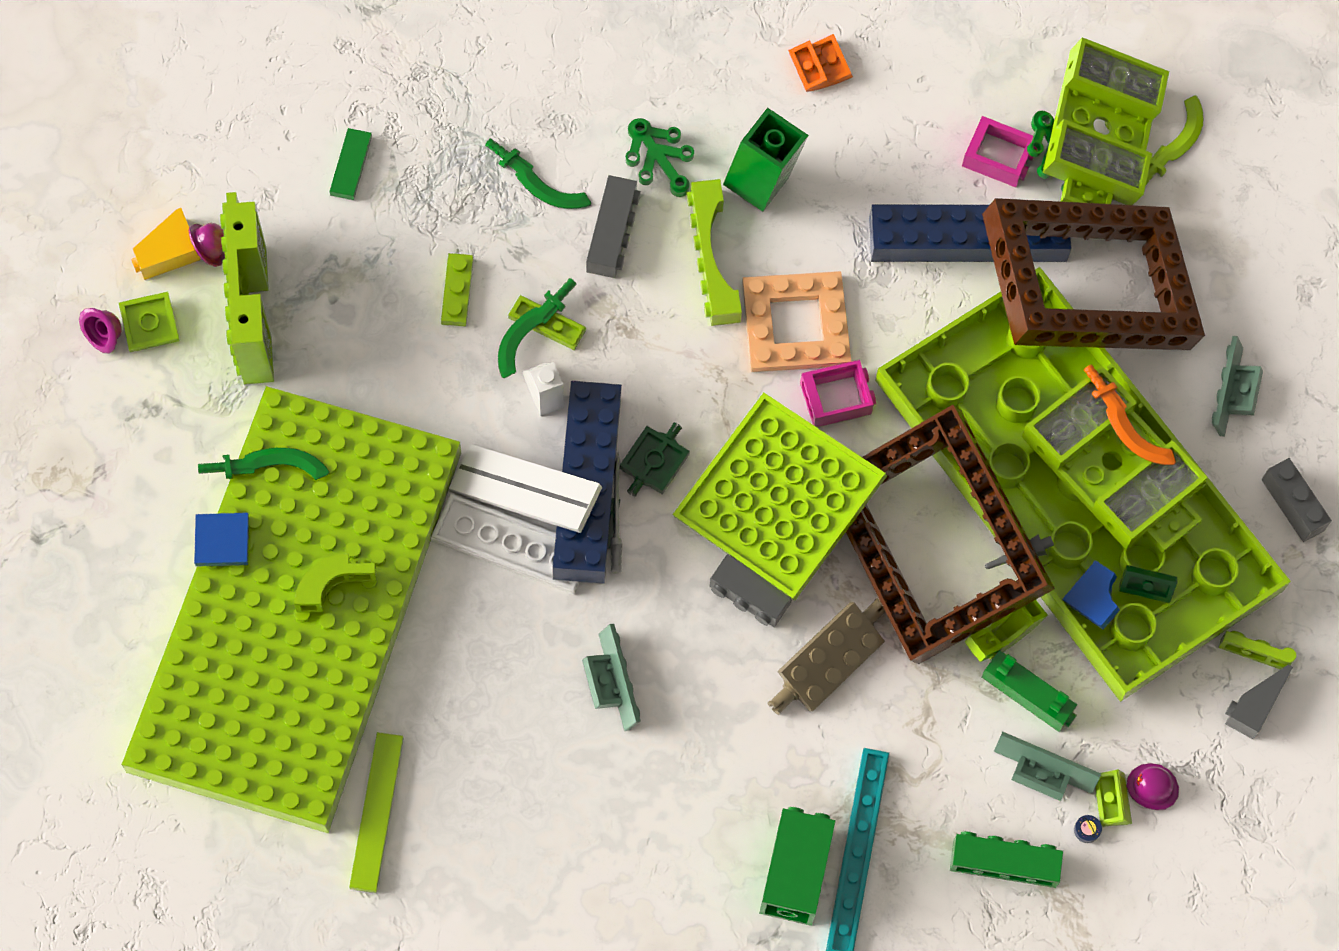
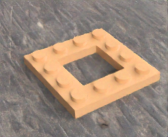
[742,271,851,372]

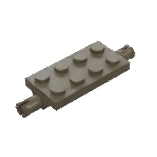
[767,598,886,715]

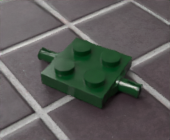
[620,422,690,497]

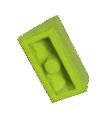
[1095,769,1132,827]

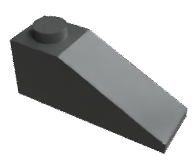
[1225,665,1293,739]

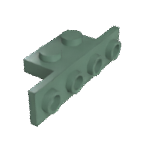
[1212,336,1263,437]
[582,624,640,731]
[994,731,1101,801]

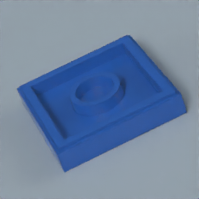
[194,513,249,566]

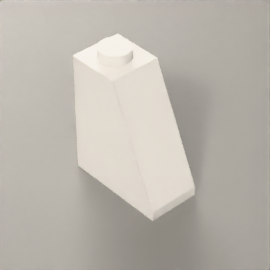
[522,362,564,416]

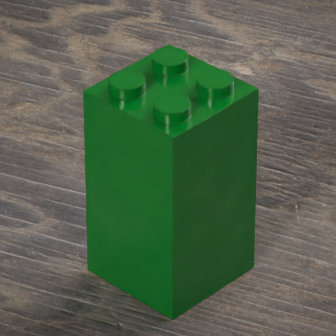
[723,107,809,212]
[759,807,836,926]

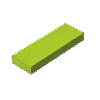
[508,295,586,350]

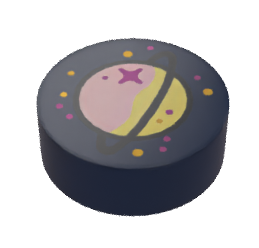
[1074,815,1102,843]

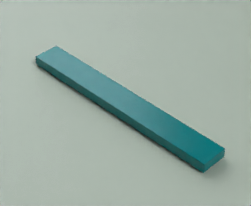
[826,748,889,951]

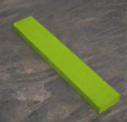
[349,732,404,893]

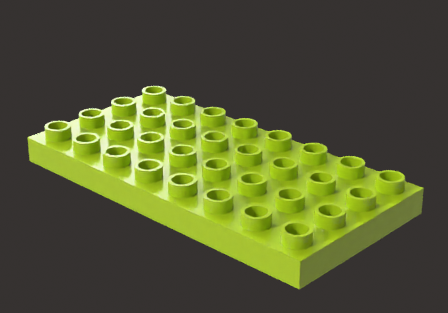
[875,267,1291,702]

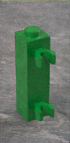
[981,650,1078,732]

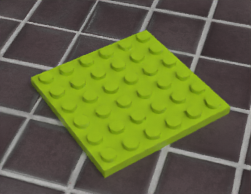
[672,392,887,601]

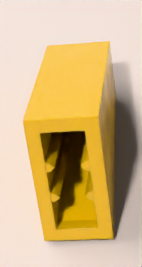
[131,208,201,280]

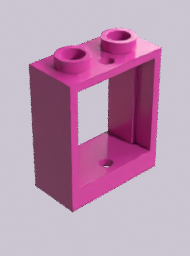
[962,116,1037,188]
[800,360,876,427]

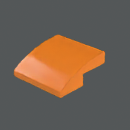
[788,34,853,92]

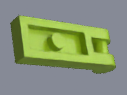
[1218,631,1296,670]

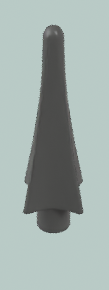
[985,534,1054,569]

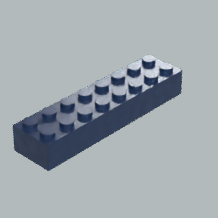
[869,204,1072,262]
[553,381,622,584]

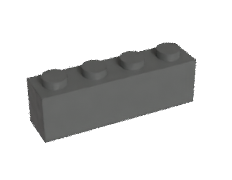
[586,175,641,278]

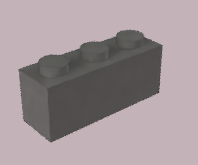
[1261,458,1332,542]
[709,554,792,628]

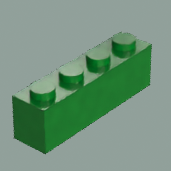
[950,831,1063,888]

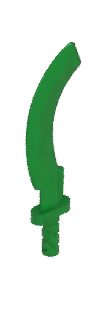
[485,138,591,209]
[498,278,577,378]
[198,448,329,480]

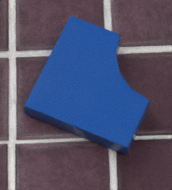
[1062,560,1120,630]

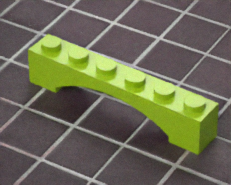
[687,179,742,326]

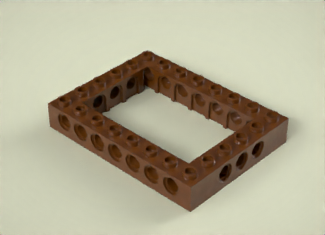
[982,198,1205,350]
[846,405,1055,664]

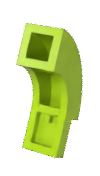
[294,553,377,612]
[964,600,1048,662]

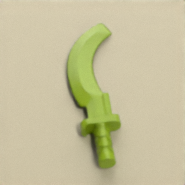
[1146,95,1204,185]

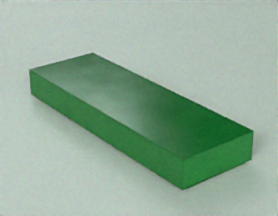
[329,128,372,200]

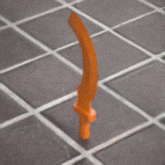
[1084,364,1176,465]

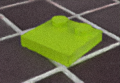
[118,291,180,352]

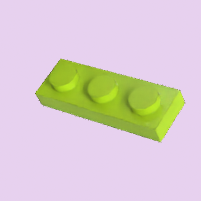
[441,253,473,327]

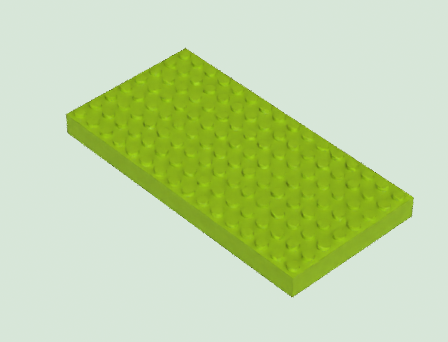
[121,386,461,833]

